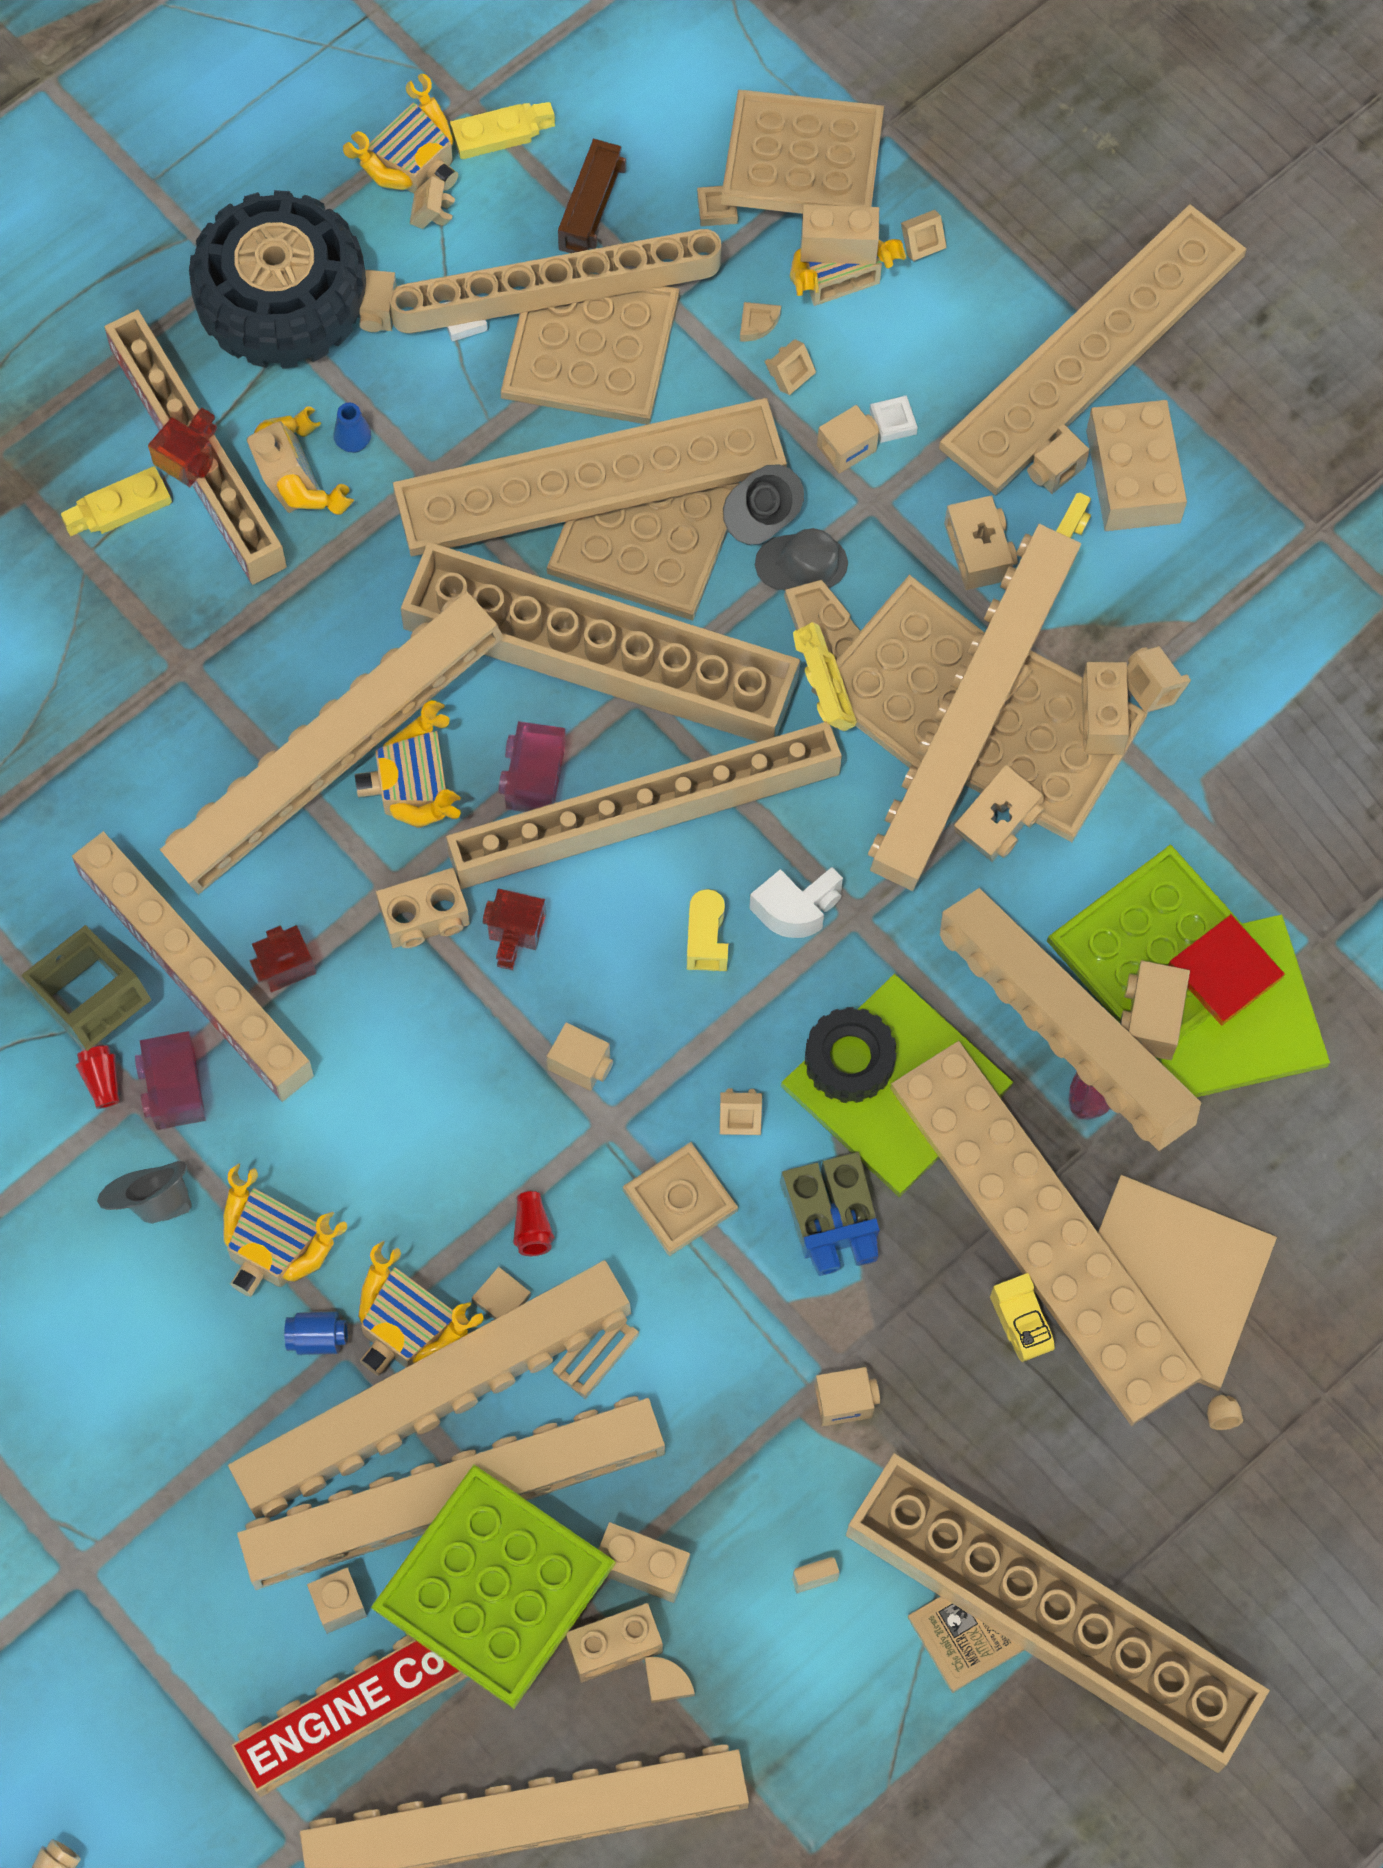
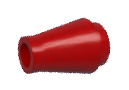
[75,1045,120,1109]
[513,1191,555,1257]

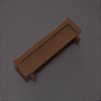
[558,138,626,253]

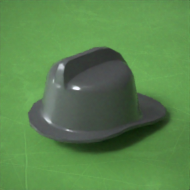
[723,464,804,545]
[755,528,848,590]
[97,1161,192,1224]

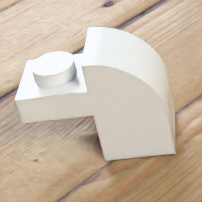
[749,867,843,938]

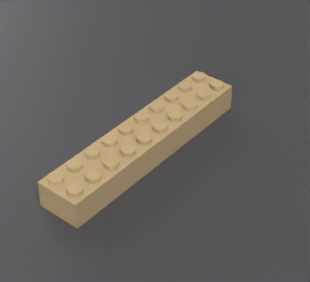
[400,542,800,742]
[846,1453,1270,1773]

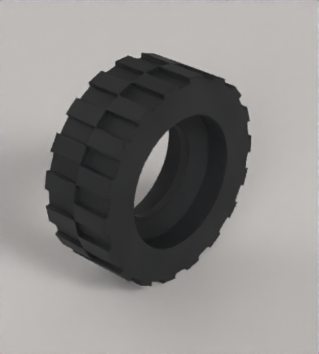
[805,1007,897,1103]

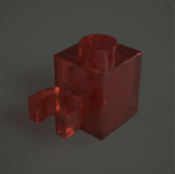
[148,408,218,488]
[483,888,546,971]
[249,925,316,993]

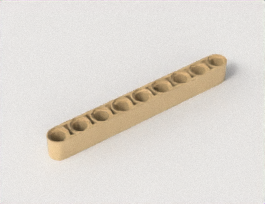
[390,229,721,333]

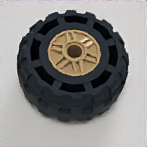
[189,190,366,369]

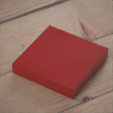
[1168,914,1285,1026]

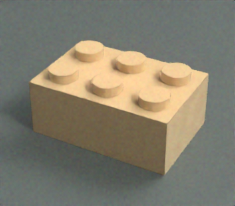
[1086,400,1187,531]

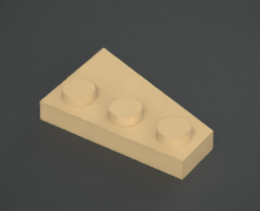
[784,580,860,660]

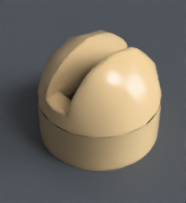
[1207,1395,1243,1430]

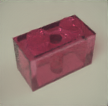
[499,721,566,812]
[135,1031,206,1130]

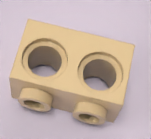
[1082,662,1129,755]
[376,868,470,949]
[566,1603,663,1683]

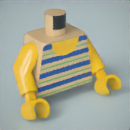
[343,73,458,193]
[789,239,907,306]
[247,406,354,515]
[355,700,461,828]
[223,1163,347,1297]
[358,1241,483,1376]

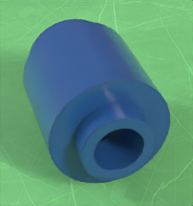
[284,1311,348,1355]

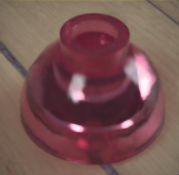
[1069,1072,1112,1120]

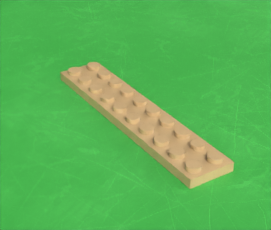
[939,204,1246,496]
[392,398,787,557]
[890,1041,1202,1426]

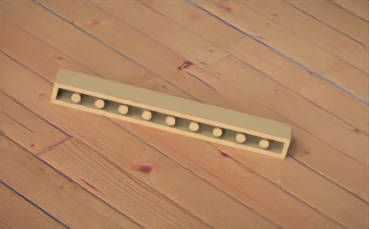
[868,524,1082,891]
[159,591,503,895]
[446,722,842,889]
[228,1260,631,1519]
[237,1396,665,1590]
[300,1745,749,1868]

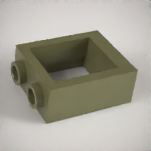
[21,925,151,1051]

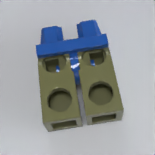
[780,1152,880,1276]

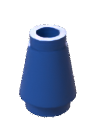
[333,403,371,453]

